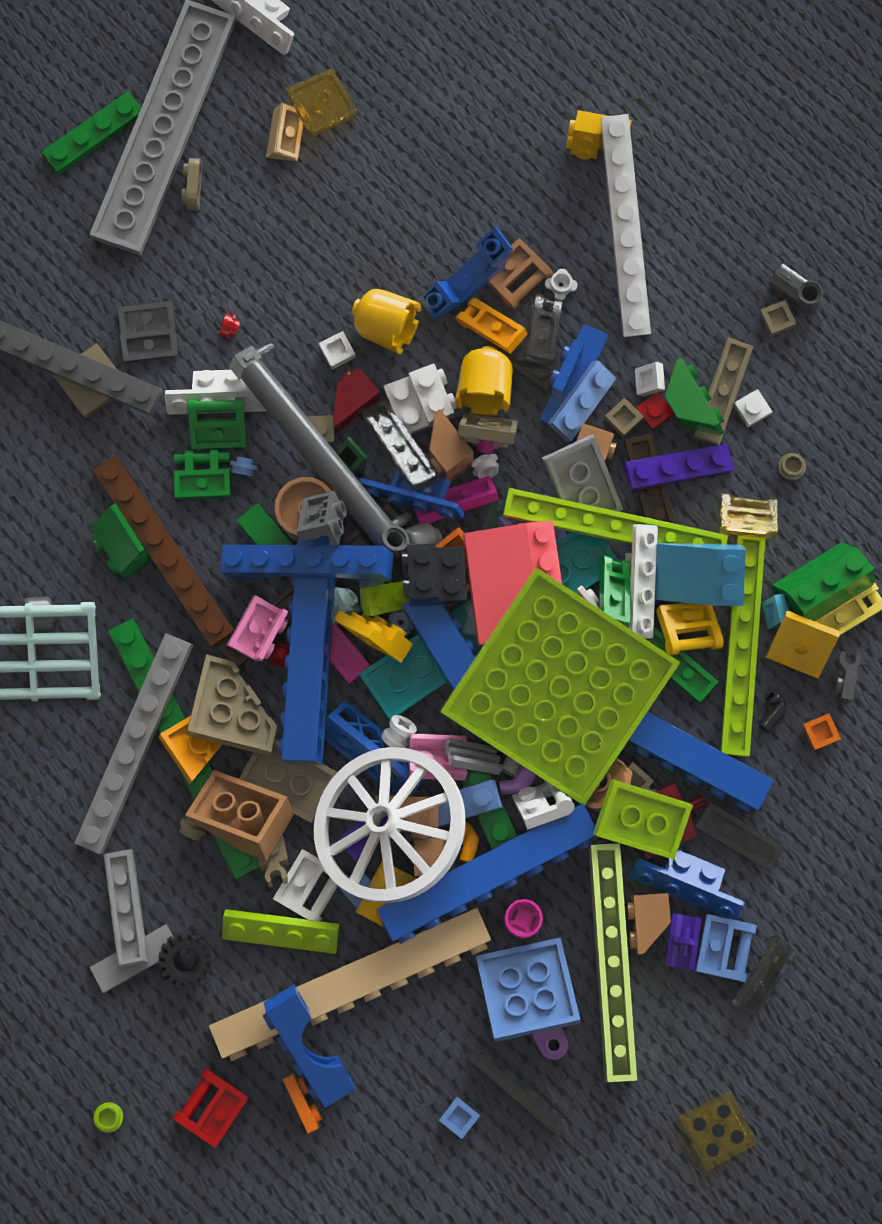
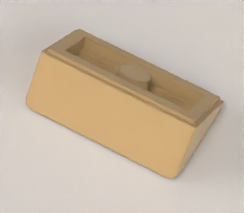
[266,103,305,162]

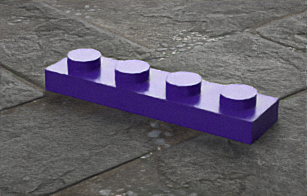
[623,444,734,491]

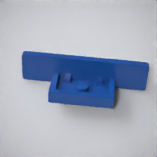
[540,325,608,424]
[358,466,464,520]
[629,850,745,920]

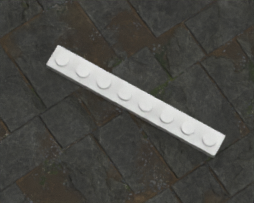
[600,114,651,337]

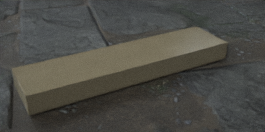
[693,337,753,446]

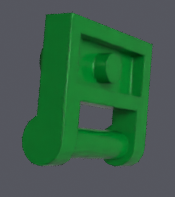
[188,397,247,449]

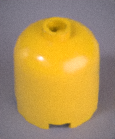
[352,289,421,354]
[455,346,513,416]

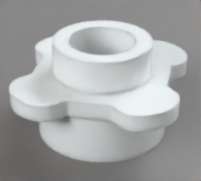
[545,269,577,300]
[471,454,499,479]

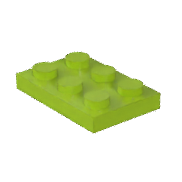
[593,779,693,860]

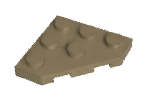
[186,654,277,756]

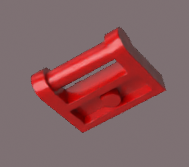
[173,1068,249,1148]

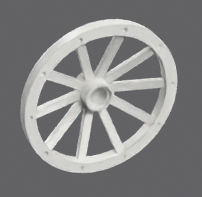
[314,747,465,903]

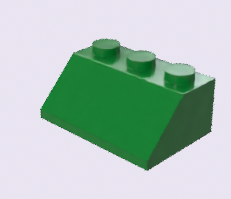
[772,542,875,621]

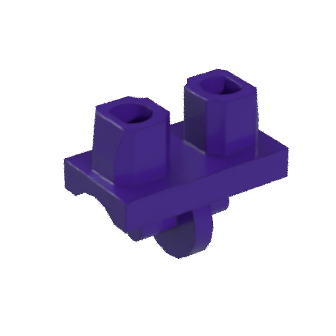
[665,913,701,970]

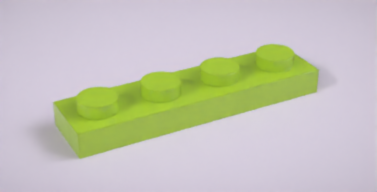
[222,909,340,954]

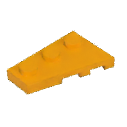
[158,716,223,784]

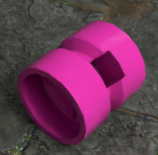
[504,899,543,939]

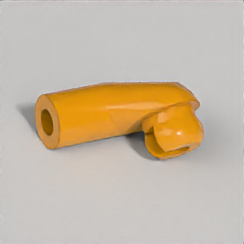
[459,821,479,862]

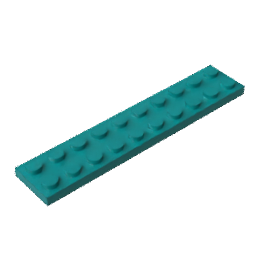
[359,532,619,720]

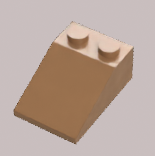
[185,770,294,861]

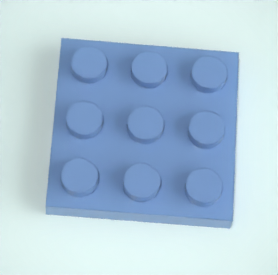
[476,938,581,1042]

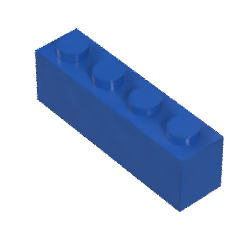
[402,601,477,691]

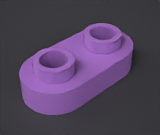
[532,1028,568,1060]

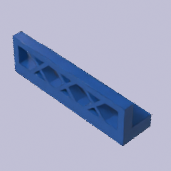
[324,701,425,797]

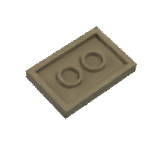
[458,412,518,447]
[239,738,337,824]

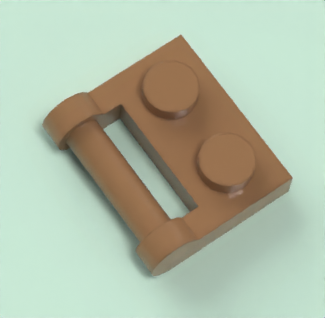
[487,238,553,310]

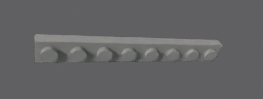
[75,633,193,855]

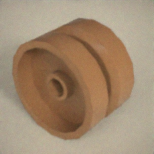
[275,477,331,543]

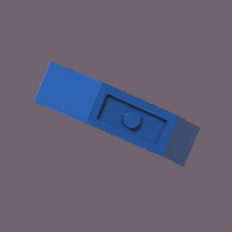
[418,227,513,320]

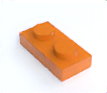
[283,1074,322,1133]

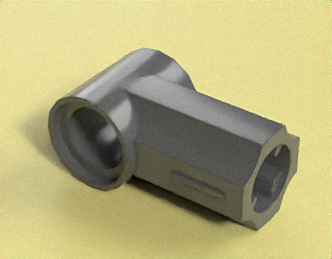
[769,264,823,313]

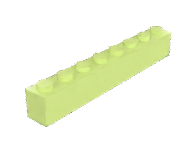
[589,843,637,1082]

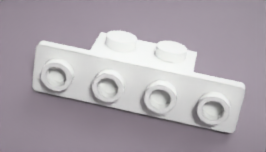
[212,0,294,55]
[165,370,266,414]
[625,524,658,638]

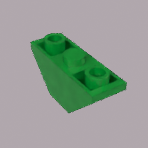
[665,358,724,436]

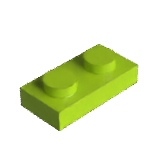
[360,580,409,617]

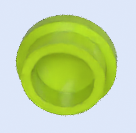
[94,1102,124,1133]

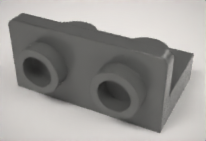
[297,491,347,547]

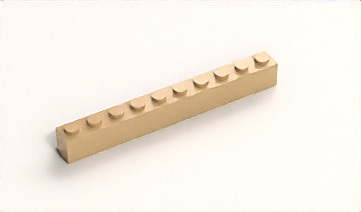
[209,908,491,1061]

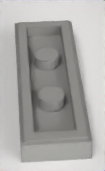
[90,924,174,993]

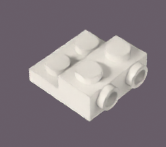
[383,364,457,437]

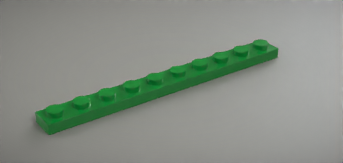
[108,618,260,880]

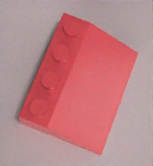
[463,521,562,645]

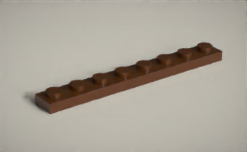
[93,455,234,649]

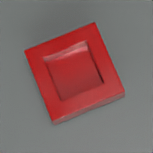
[636,393,674,431]

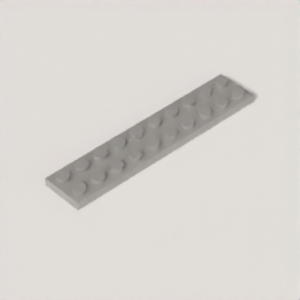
[89,0,236,255]

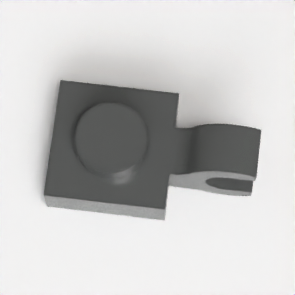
[834,651,861,704]

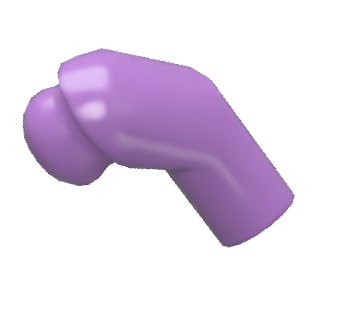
[499,765,536,795]

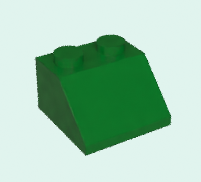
[91,504,152,579]

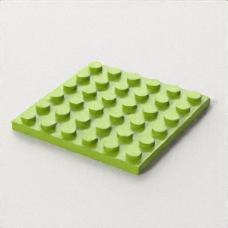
[440,567,680,806]

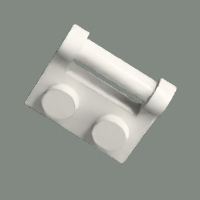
[512,781,574,830]
[273,849,347,921]

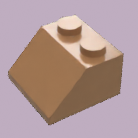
[429,409,474,483]

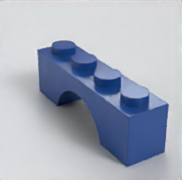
[263,985,356,1108]

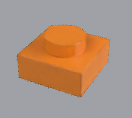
[801,713,841,751]

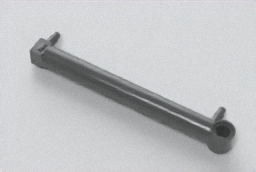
[229,343,412,561]

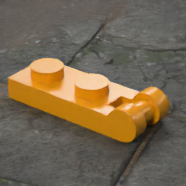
[455,297,528,354]

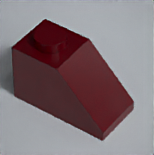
[333,367,380,432]

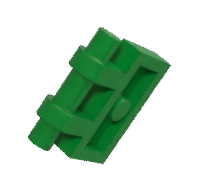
[174,450,231,500]

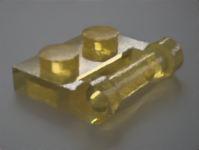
[720,493,778,539]

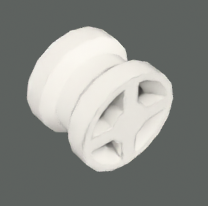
[381,715,417,748]

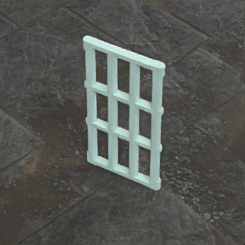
[0,602,101,701]

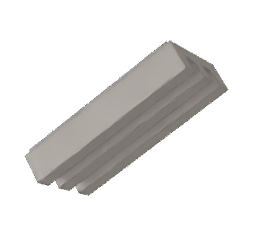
[444,738,503,775]

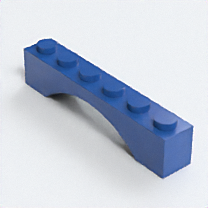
[220,545,393,581]

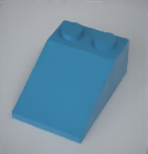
[655,543,746,606]

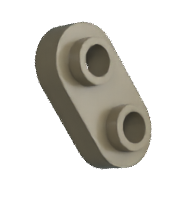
[181,158,202,211]

